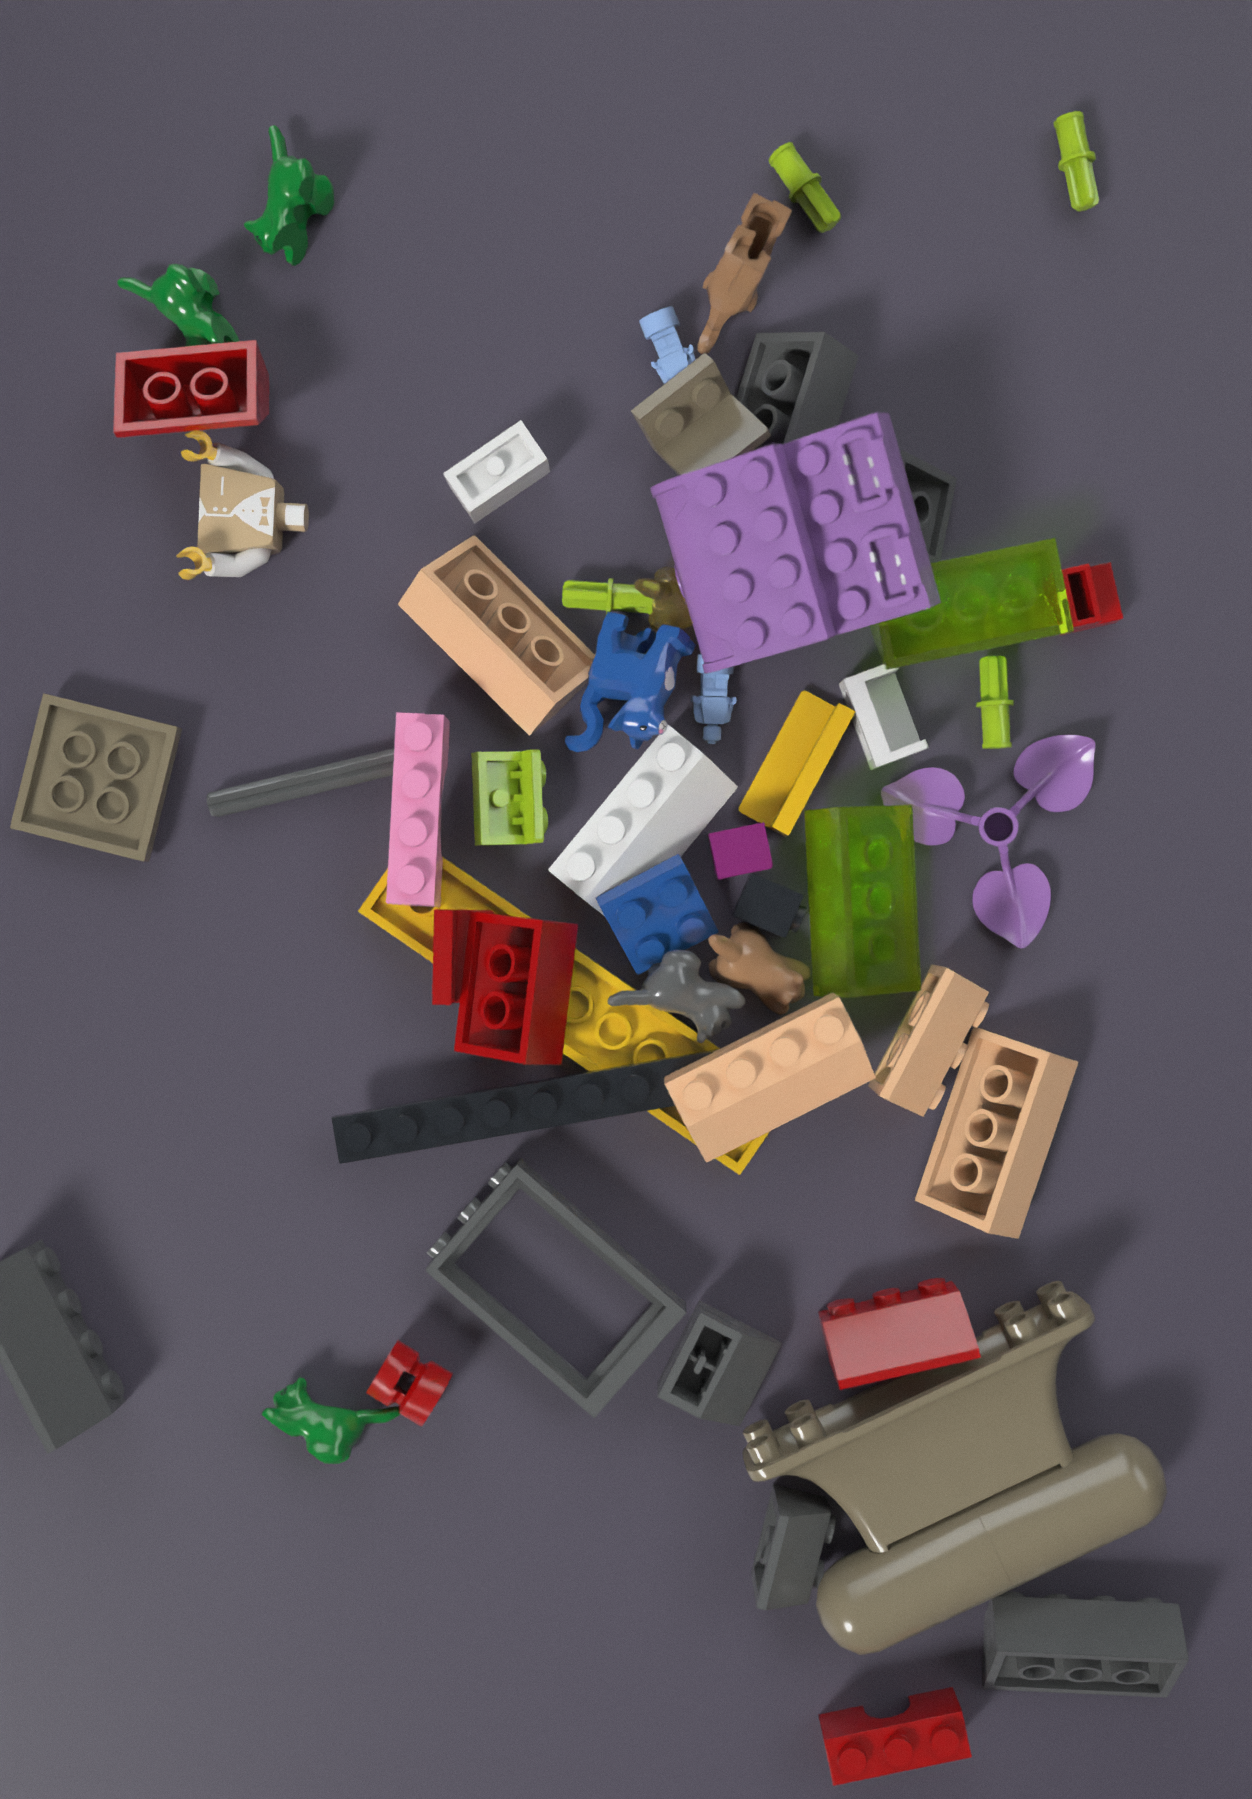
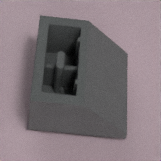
[657,1300,782,1426]

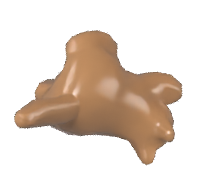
[708,922,810,1015]

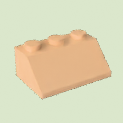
[868,964,989,1117]

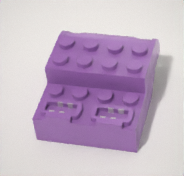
[650,412,941,674]

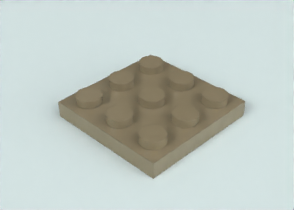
[10,693,182,862]

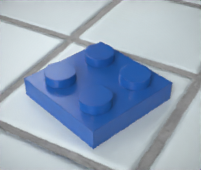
[596,854,719,975]

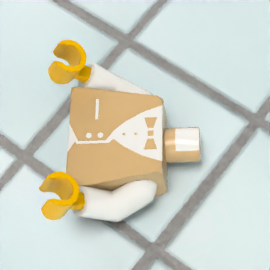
[176,430,309,580]

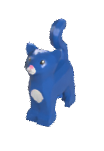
[565,612,696,752]

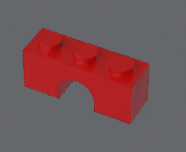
[818,1687,972,1786]

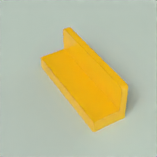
[738,691,856,837]

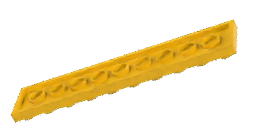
[358,856,770,1175]

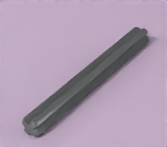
[206,748,394,817]

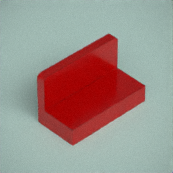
[432,909,495,1005]

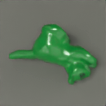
[244,125,334,266]
[117,264,240,347]
[261,1377,400,1464]

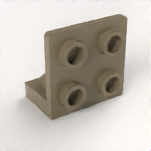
[631,353,771,476]

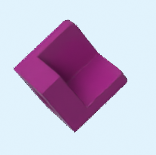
[707,822,773,880]

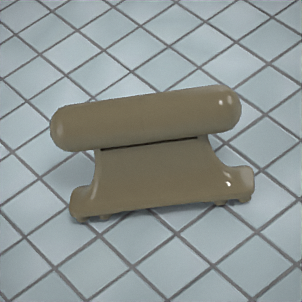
[742,1281,1167,1655]

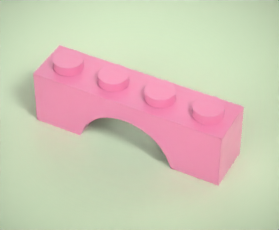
[386,712,450,907]

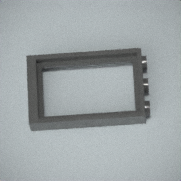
[425,1158,687,1418]

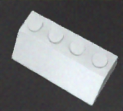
[548,725,738,915]

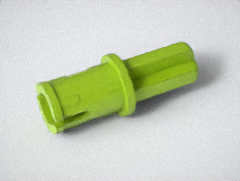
[1053,111,1099,212]
[768,142,841,233]
[562,578,655,615]
[976,655,1014,749]

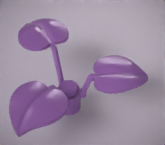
[881,735,1095,948]

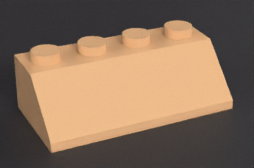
[398,535,595,736]
[664,993,876,1163]
[915,1027,1079,1239]

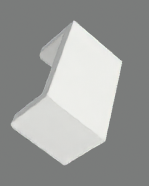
[443,420,550,523]
[839,660,929,770]

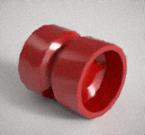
[366,1340,453,1427]

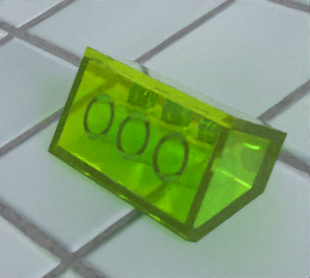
[870,538,1074,670]
[804,805,921,998]

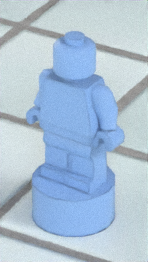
[639,306,695,384]
[691,654,737,744]

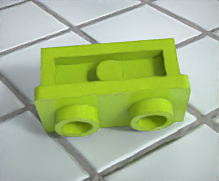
[471,750,548,846]

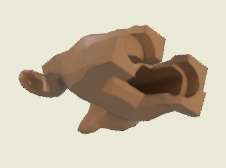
[697,193,792,354]

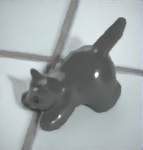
[608,950,745,1043]

